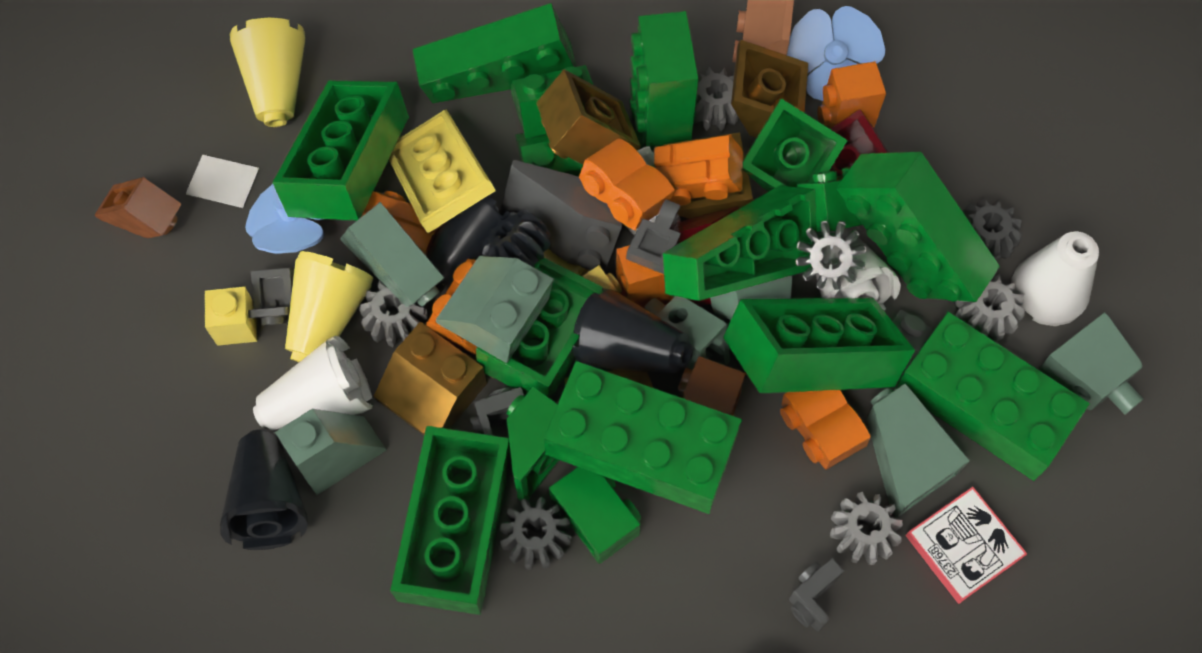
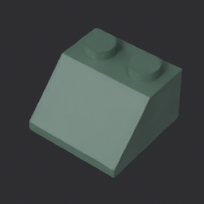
[436,256,553,363]

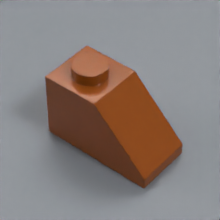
[94,177,181,238]

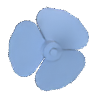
[787,6,885,101]
[245,184,324,254]

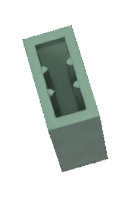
[340,202,444,307]
[866,384,969,518]
[275,408,387,495]

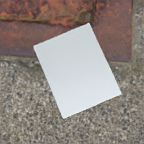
[186,155,259,208]

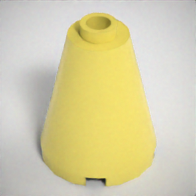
[230,18,305,127]
[285,251,373,362]

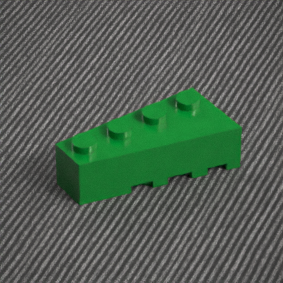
[413,3,577,104]
[663,185,816,301]

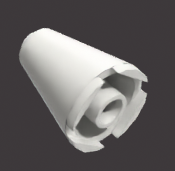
[816,228,901,310]
[1011,231,1099,326]
[253,336,373,432]

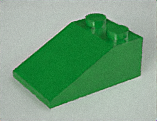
[476,258,604,399]

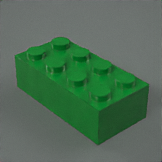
[629,11,698,151]
[272,80,409,221]
[836,152,1000,302]
[723,298,915,393]
[895,312,1090,481]
[544,361,742,514]
[390,426,511,615]

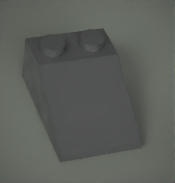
[500,160,622,272]

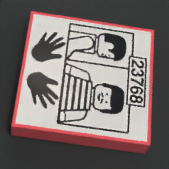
[905,487,1027,604]

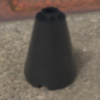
[426,196,510,294]
[573,288,693,374]
[220,429,308,550]

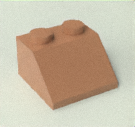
[732,0,794,63]

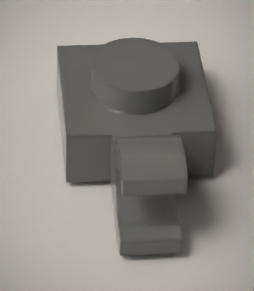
[626,199,681,274]

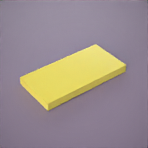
[389,109,496,233]

